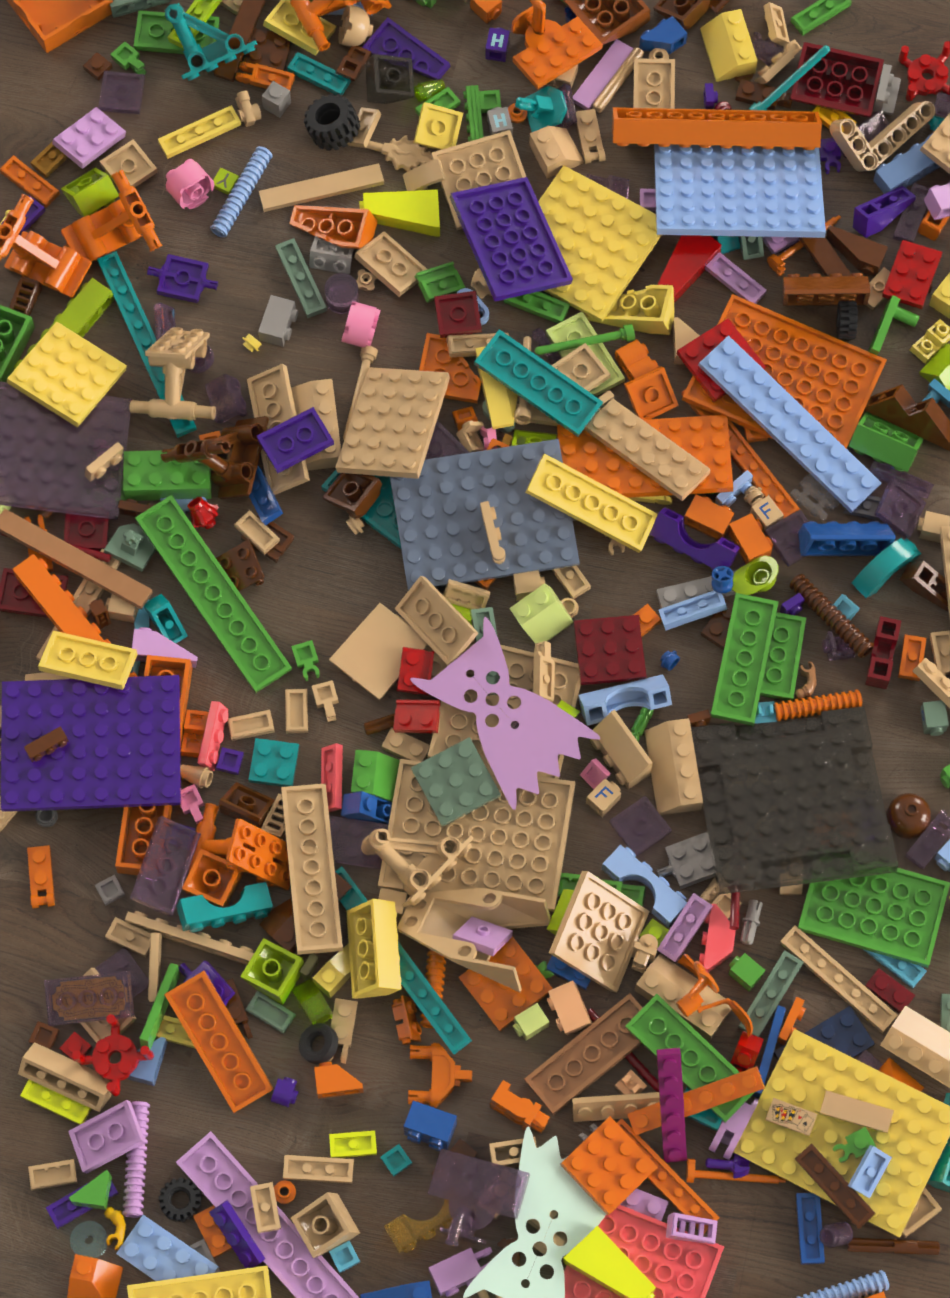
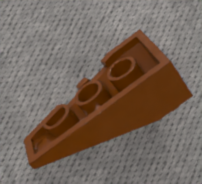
[259,872,352,954]

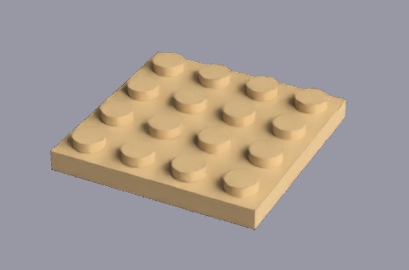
[431,130,526,230]
[549,871,650,993]

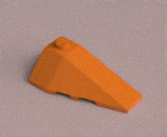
[289,205,378,249]

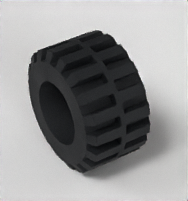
[304,94,360,151]

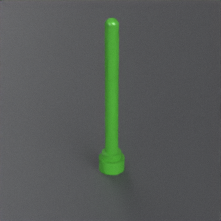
[534,324,635,355]

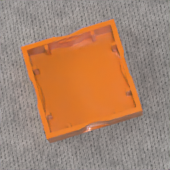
[7,0,113,53]

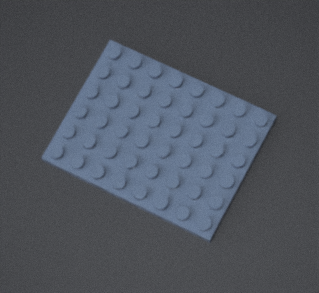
[390,439,580,591]

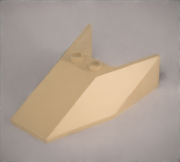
[397,888,551,992]

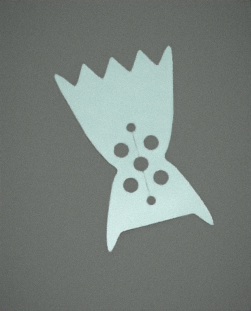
[463,1126,607,1298]

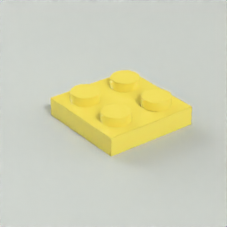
[413,102,463,150]

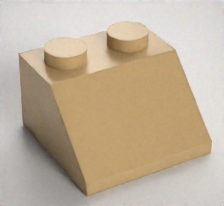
[529,126,584,178]
[291,1192,360,1258]

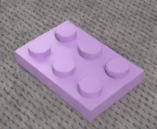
[53,107,126,169]
[68,1100,145,1174]

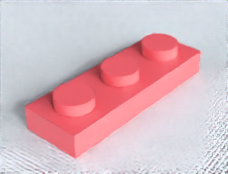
[197,701,228,771]
[321,743,343,813]

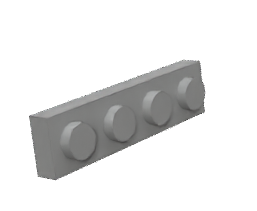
[656,570,736,609]

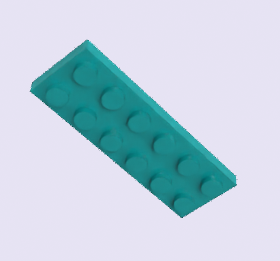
[474,329,603,437]

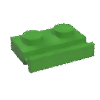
[414,261,465,303]

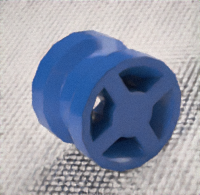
[711,566,734,594]

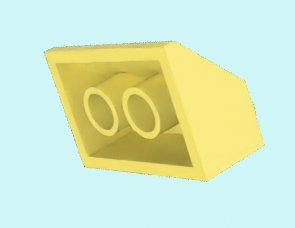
[700,9,757,82]

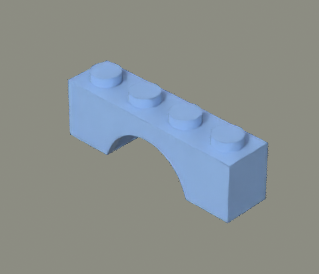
[578,674,672,726]
[602,845,687,928]

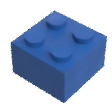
[404,1100,457,1151]

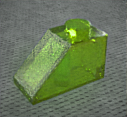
[292,978,333,1025]

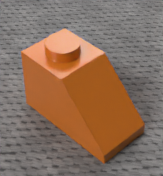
[470,0,502,24]
[314,1062,364,1099]

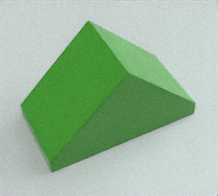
[69,1170,112,1210]

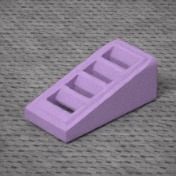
[666,1212,717,1244]

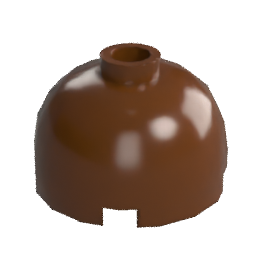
[886,793,931,839]

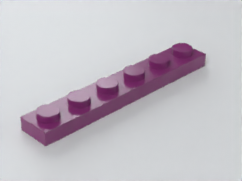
[656,1047,687,1163]

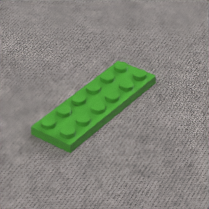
[711,593,779,726]
[625,994,755,1123]

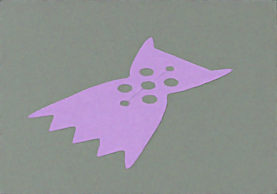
[410,617,600,810]

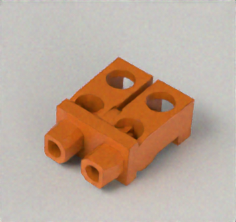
[490,1080,550,1134]

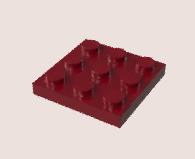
[573,615,647,685]

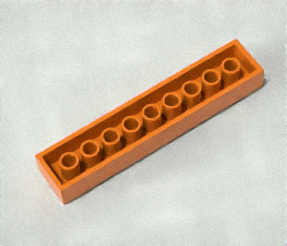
[612,107,822,150]
[115,655,193,878]

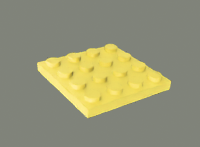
[7,322,127,427]

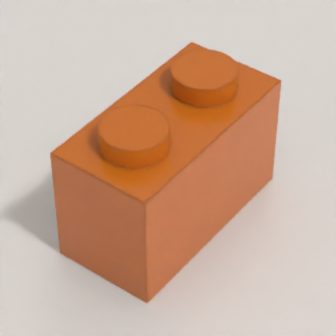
[684,494,734,540]
[727,513,773,564]

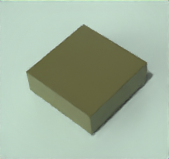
[300,953,319,981]

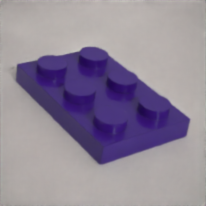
[257,407,334,474]

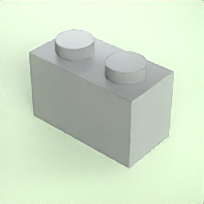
[258,295,298,347]

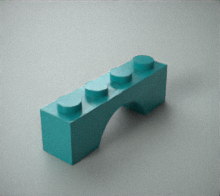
[176,882,273,932]

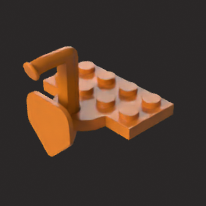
[511,0,603,90]

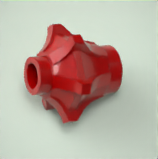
[187,497,219,529]

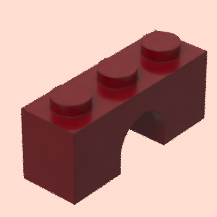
[865,616,901,689]

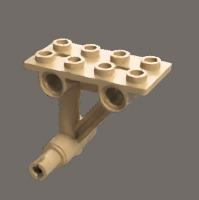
[130,327,216,421]
[361,829,474,908]

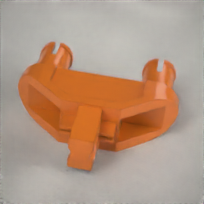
[408,1043,473,1108]

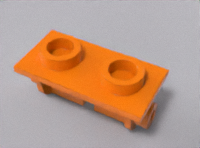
[391,995,422,1045]

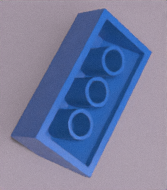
[798,521,896,556]

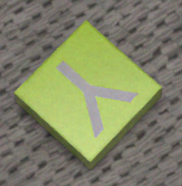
[213,167,239,195]

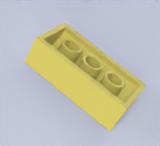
[346,899,401,999]

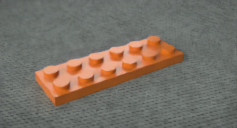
[164,970,274,1113]

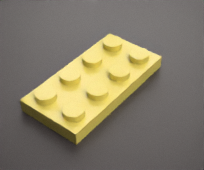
[38,631,138,690]

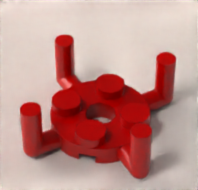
[898,41,950,102]
[72,1014,154,1096]

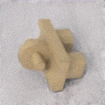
[631,934,658,974]

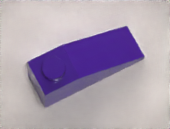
[853,186,916,238]

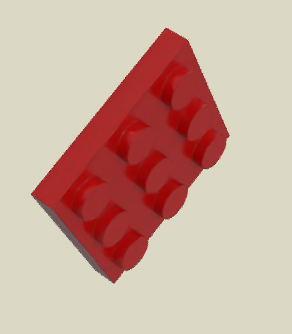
[676,318,766,402]

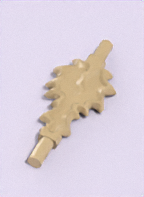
[367,135,433,172]

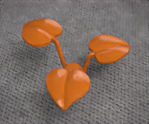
[676,954,753,1037]

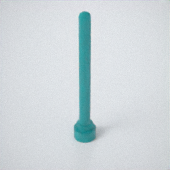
[749,45,830,111]

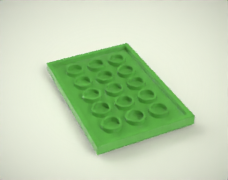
[798,845,950,968]

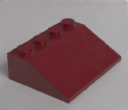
[790,42,884,118]

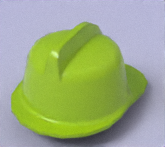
[732,556,779,595]

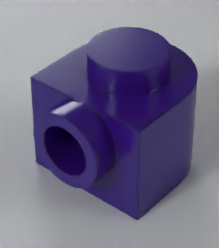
[271,1077,299,1108]

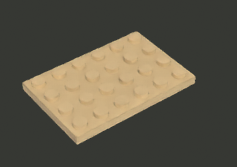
[335,367,450,479]

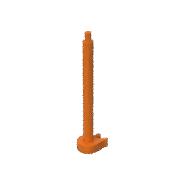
[767,215,841,277]
[686,1159,786,1184]

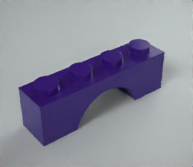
[649,507,741,571]

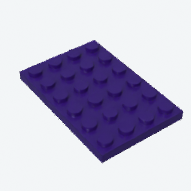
[449,177,573,301]

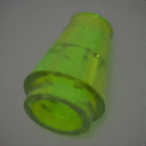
[414,79,446,102]

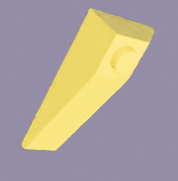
[585,285,674,335]
[475,346,518,429]

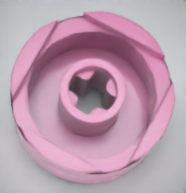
[166,159,214,209]
[341,301,381,347]

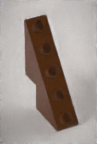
[864,384,950,451]

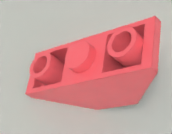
[699,903,736,973]

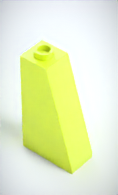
[359,190,440,237]
[563,1226,656,1298]

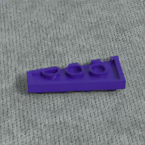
[362,17,451,82]

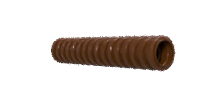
[789,574,874,658]

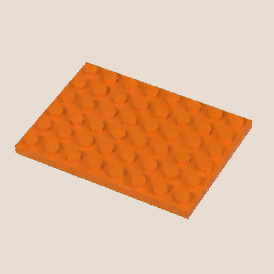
[682,294,887,449]

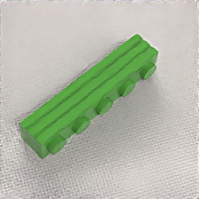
[463,85,484,142]

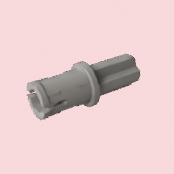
[740,899,763,945]

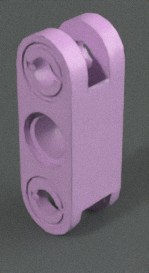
[709,1098,759,1160]

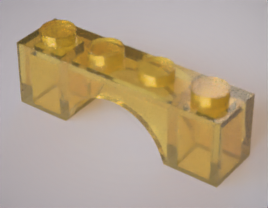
[384,1177,478,1253]

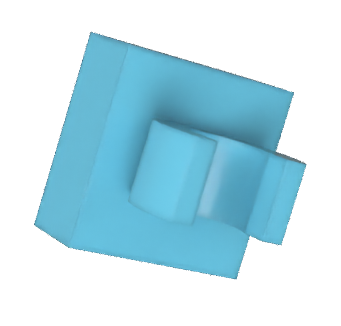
[754,701,777,726]

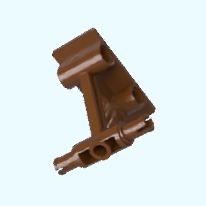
[161,416,269,499]

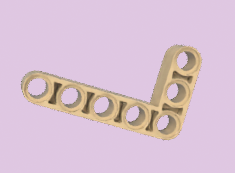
[830,101,935,172]

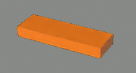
[0,155,60,208]

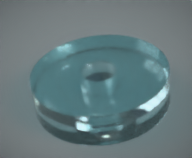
[70,1221,108,1258]

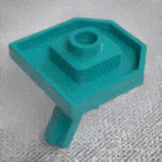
[515,86,568,132]

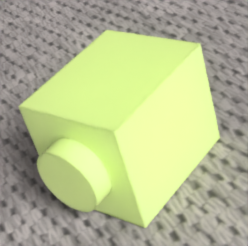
[513,1003,549,1040]

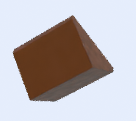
[219,782,275,829]

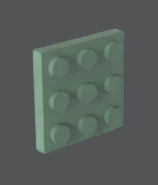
[411,737,501,827]

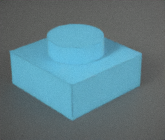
[832,594,860,620]
[329,1240,360,1273]

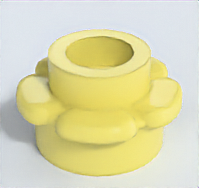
[242,334,262,352]

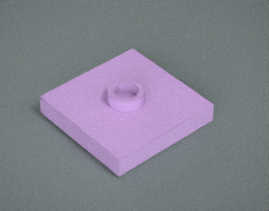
[452,917,513,956]

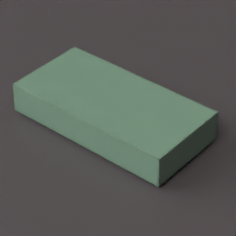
[245,991,296,1034]

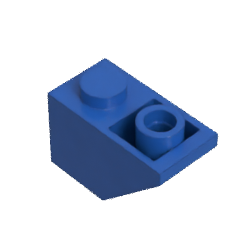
[639,16,687,54]
[341,791,392,825]

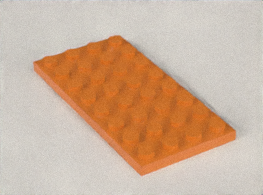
[557,415,733,498]

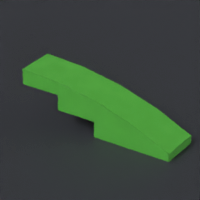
[558,873,646,907]

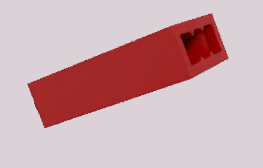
[658,235,722,303]

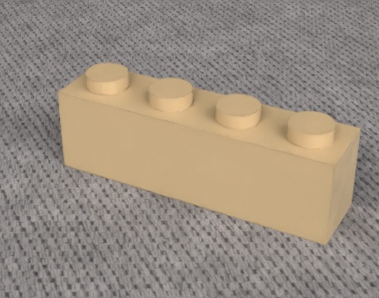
[18,1042,112,1112]

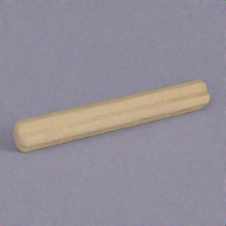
[592,47,644,113]

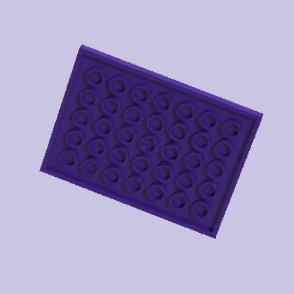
[1,675,181,812]

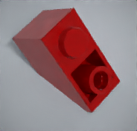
[730,1031,764,1072]

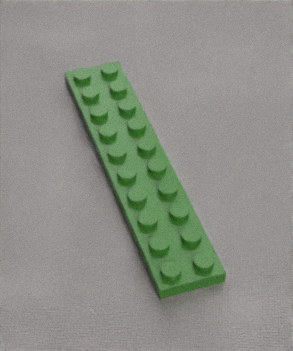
[135,495,292,693]

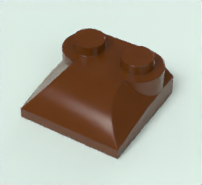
[653,0,711,30]
[322,473,382,518]

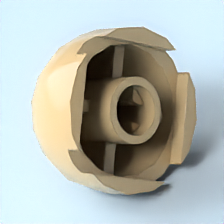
[338,5,373,47]

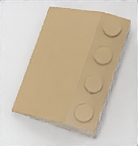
[291,379,341,471]

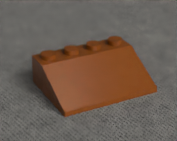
[563,0,650,45]
[783,273,870,306]

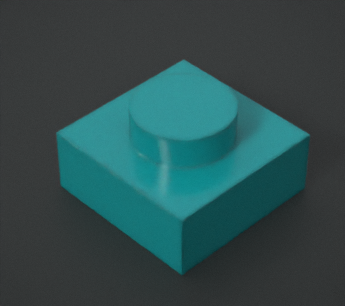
[380,1144,412,1177]

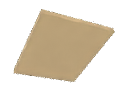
[329,603,428,700]

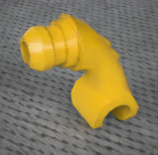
[104,1207,126,1250]

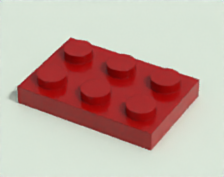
[882,240,942,309]

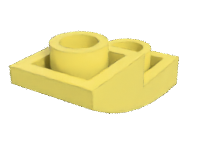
[909,319,950,364]

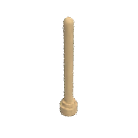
[514,336,532,425]
[343,345,378,440]

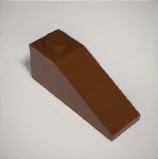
[826,225,888,276]
[899,560,949,612]

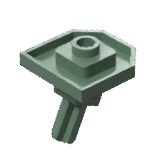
[104,523,156,572]

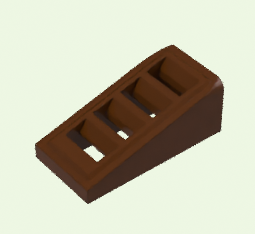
[9,276,42,316]

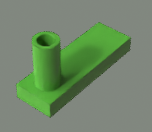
[868,295,920,355]

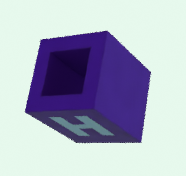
[485,27,510,62]

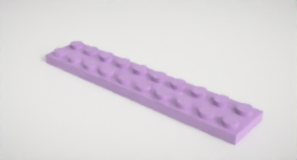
[176,1131,359,1298]

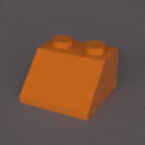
[182,849,243,908]

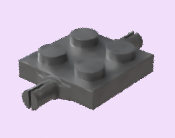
[657,832,731,889]

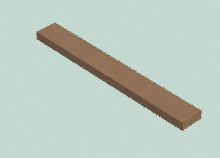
[0,509,153,609]

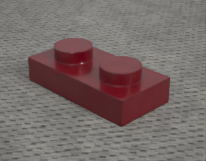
[865,968,915,1014]

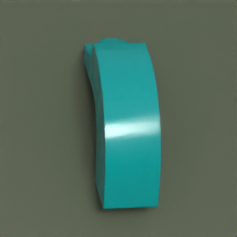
[851,538,922,598]

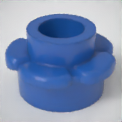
[660,650,680,671]

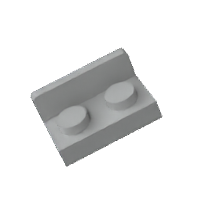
[873,64,901,115]
[309,236,356,274]

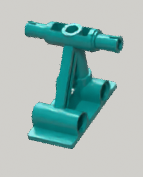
[164,3,258,81]

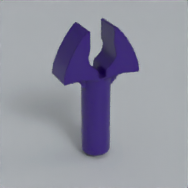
[705,1153,750,1178]

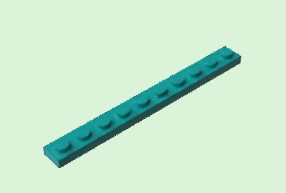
[97,251,197,438]
[335,866,472,1055]

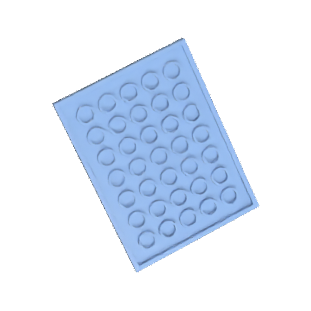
[654,144,826,238]

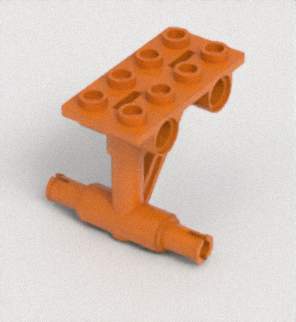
[290,0,392,51]
[61,169,163,262]
[0,194,92,298]
[187,803,290,890]

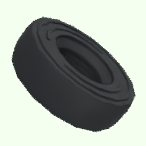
[299,1023,338,1064]

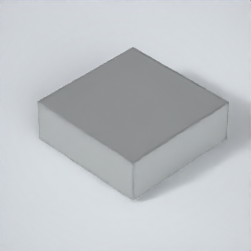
[95,874,125,906]

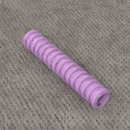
[122,1101,150,1218]

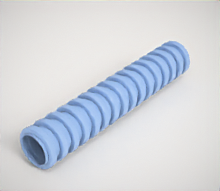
[210,146,273,237]
[796,1270,889,1298]

